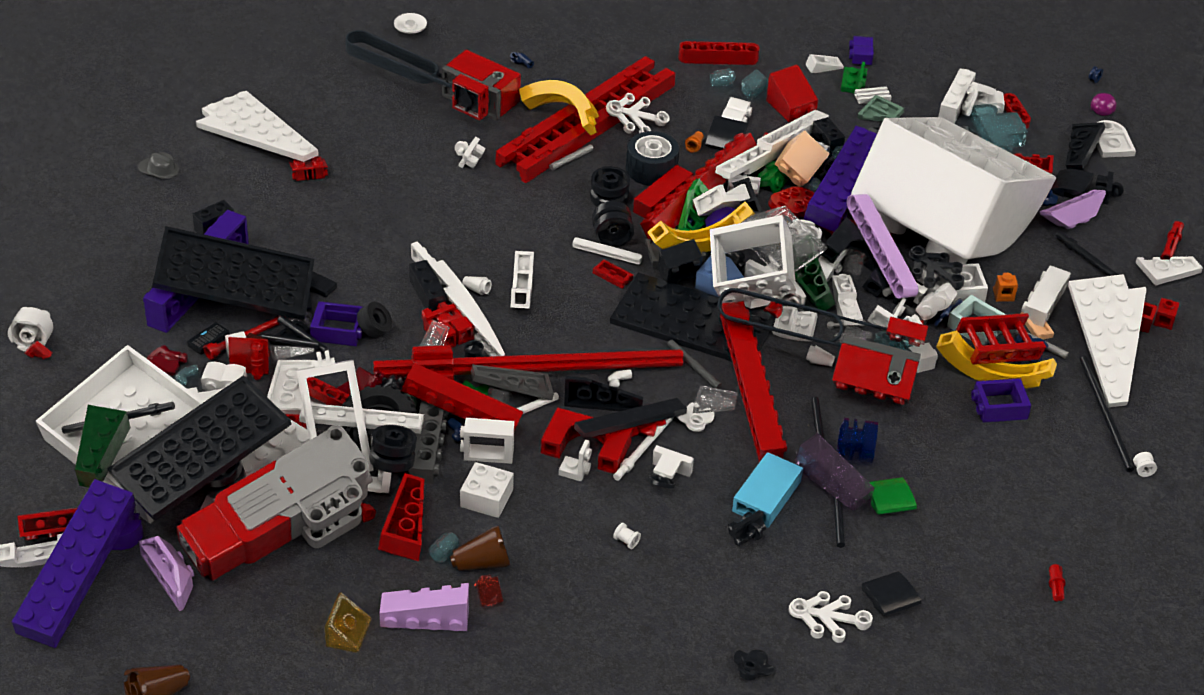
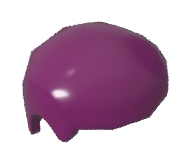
[1091,93,1116,116]

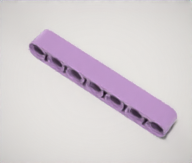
[847,194,918,298]

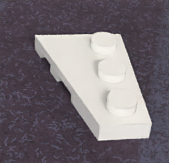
[1136,256,1203,286]

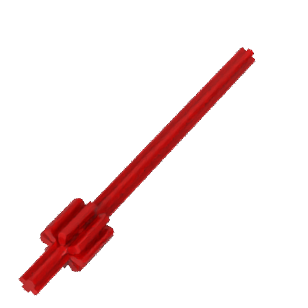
[373,345,684,380]

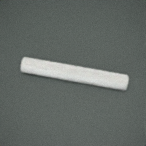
[573,237,642,265]

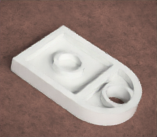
[1096,120,1136,158]

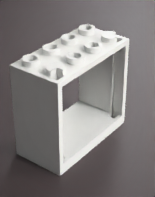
[710,215,796,303]

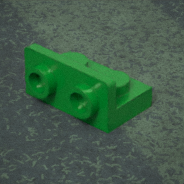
[841,62,868,93]

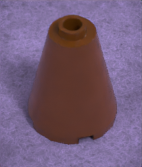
[450,526,510,571]
[124,665,190,695]

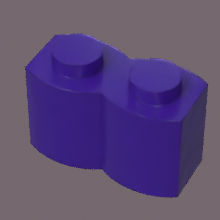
[849,36,873,65]

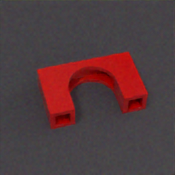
[541,407,633,474]

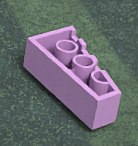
[380,583,469,631]

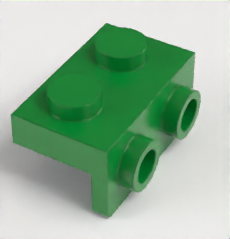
[757,161,790,194]

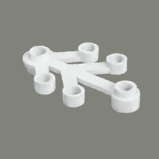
[606,93,669,134]
[789,591,873,643]

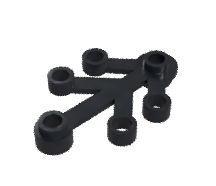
[909,246,964,290]

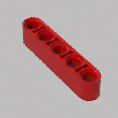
[678,41,760,65]

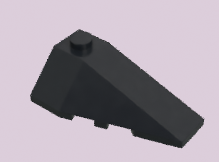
[564,376,643,412]

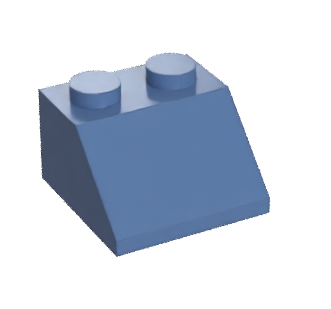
[695,256,744,297]

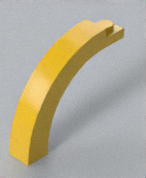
[519,80,599,135]
[647,202,757,252]
[936,330,1057,388]

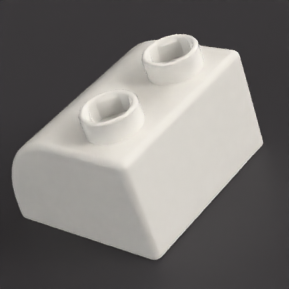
[851,117,1056,264]

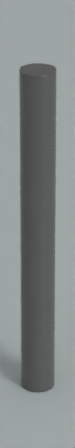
[667,340,722,390]

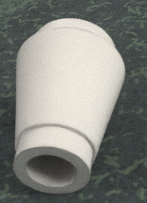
[462,276,491,295]
[806,345,835,367]

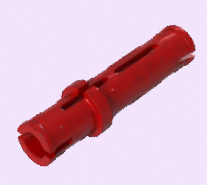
[1161,221,1184,260]

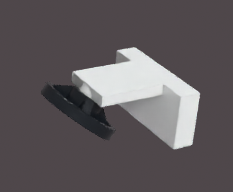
[647,445,694,488]

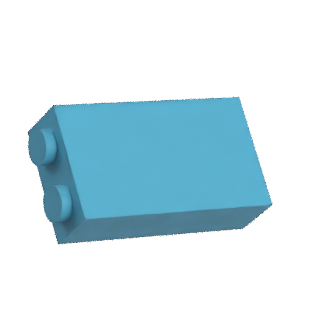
[732,452,803,528]

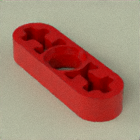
[1004,93,1031,129]
[307,377,350,406]

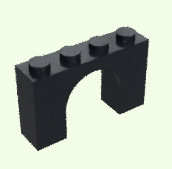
[818,218,888,298]

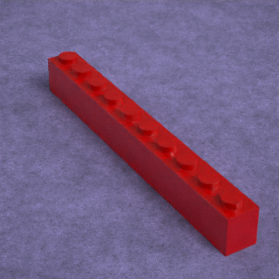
[640,133,757,241]
[720,301,787,463]

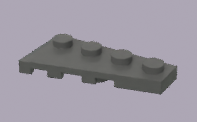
[471,364,554,400]

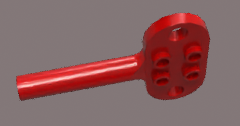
[768,186,864,255]

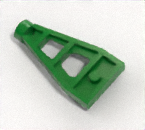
[677,178,709,231]

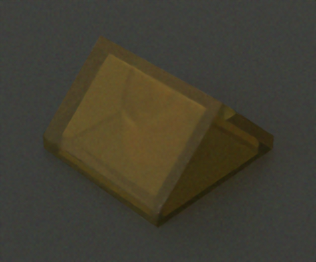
[325,592,372,652]

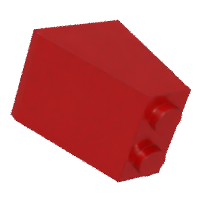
[766,65,818,122]

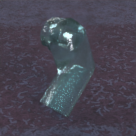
[174,365,199,385]

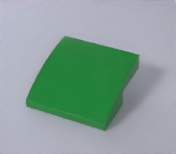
[864,477,917,514]

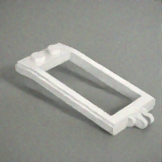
[296,350,373,472]

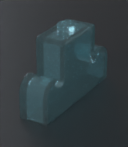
[971,104,1028,153]

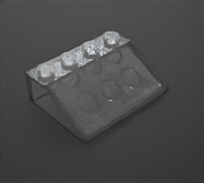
[741,206,827,272]

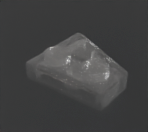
[693,385,738,413]

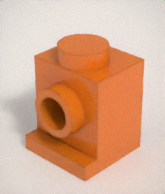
[993,273,1018,302]

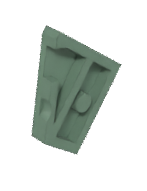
[858,95,904,122]

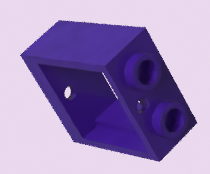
[310,301,363,346]
[971,378,1031,423]

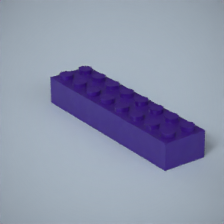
[804,126,877,232]
[143,210,249,333]
[12,479,136,648]

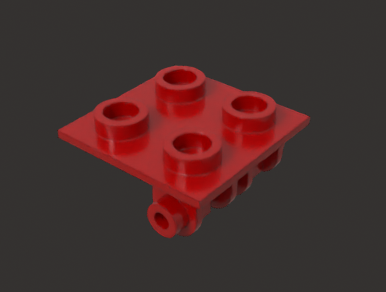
[289,156,328,181]
[228,337,269,380]

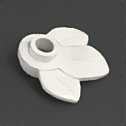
[676,402,714,432]

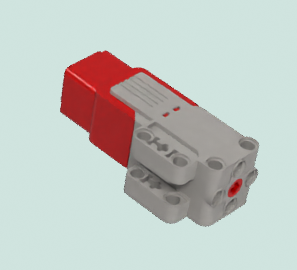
[176,425,373,581]

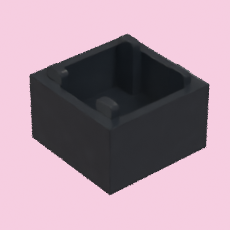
[658,239,703,284]

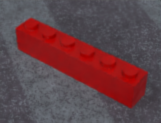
[402,363,523,432]

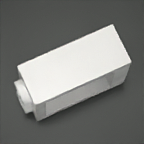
[460,418,514,464]

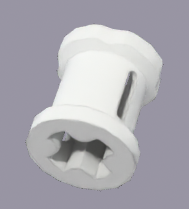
[613,523,641,549]

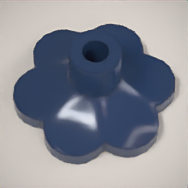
[1042,189,1058,206]

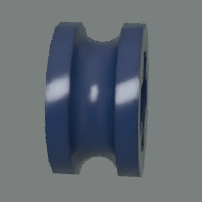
[1088,66,1103,83]

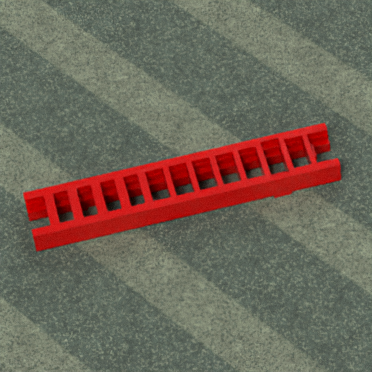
[495,56,676,183]

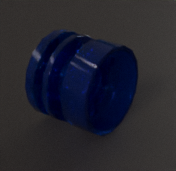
[837,417,878,463]

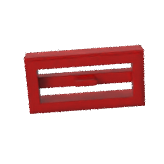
[593,259,633,289]

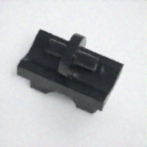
[1095,171,1124,205]
[728,510,766,546]

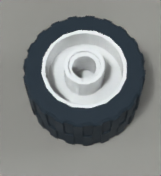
[626,131,680,185]

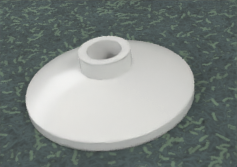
[394,13,427,34]

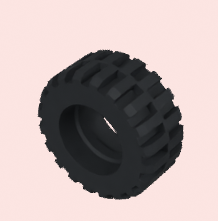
[341,385,417,451]

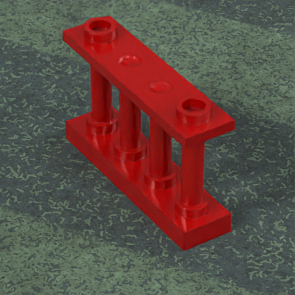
[955,313,1046,365]

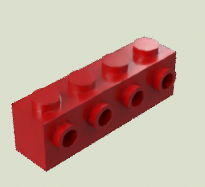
[17,507,78,540]

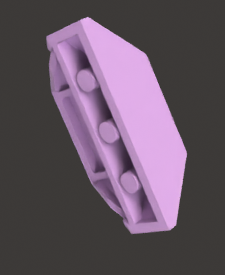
[1040,190,1106,229]
[139,536,194,611]

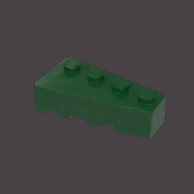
[778,236,836,311]
[75,405,131,488]

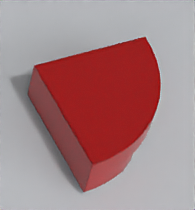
[763,298,783,318]
[24,341,53,359]

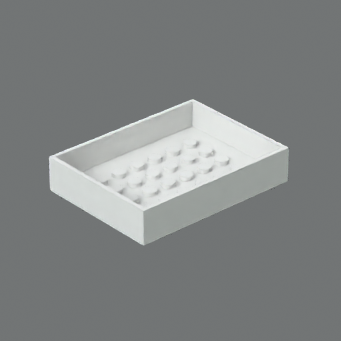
[36,345,204,524]

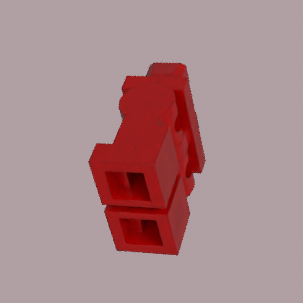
[421,302,474,348]

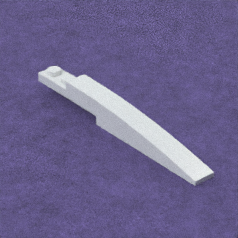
[715,110,829,179]
[411,242,505,357]

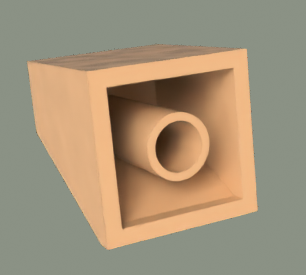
[775,130,829,187]

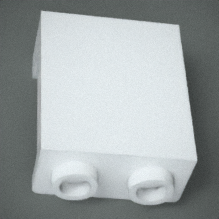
[693,184,750,216]

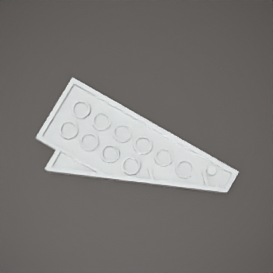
[1068,274,1146,408]

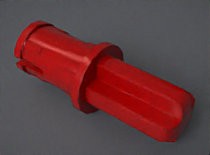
[1049,564,1066,602]

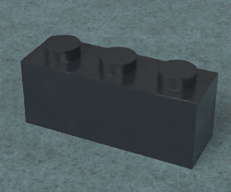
[409,260,447,311]

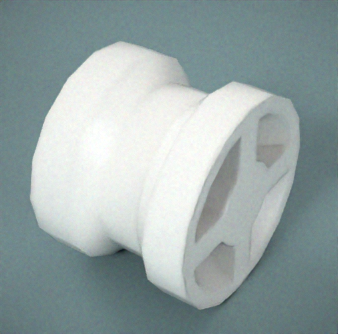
[1133,452,1157,477]

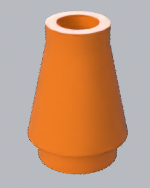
[685,131,704,153]

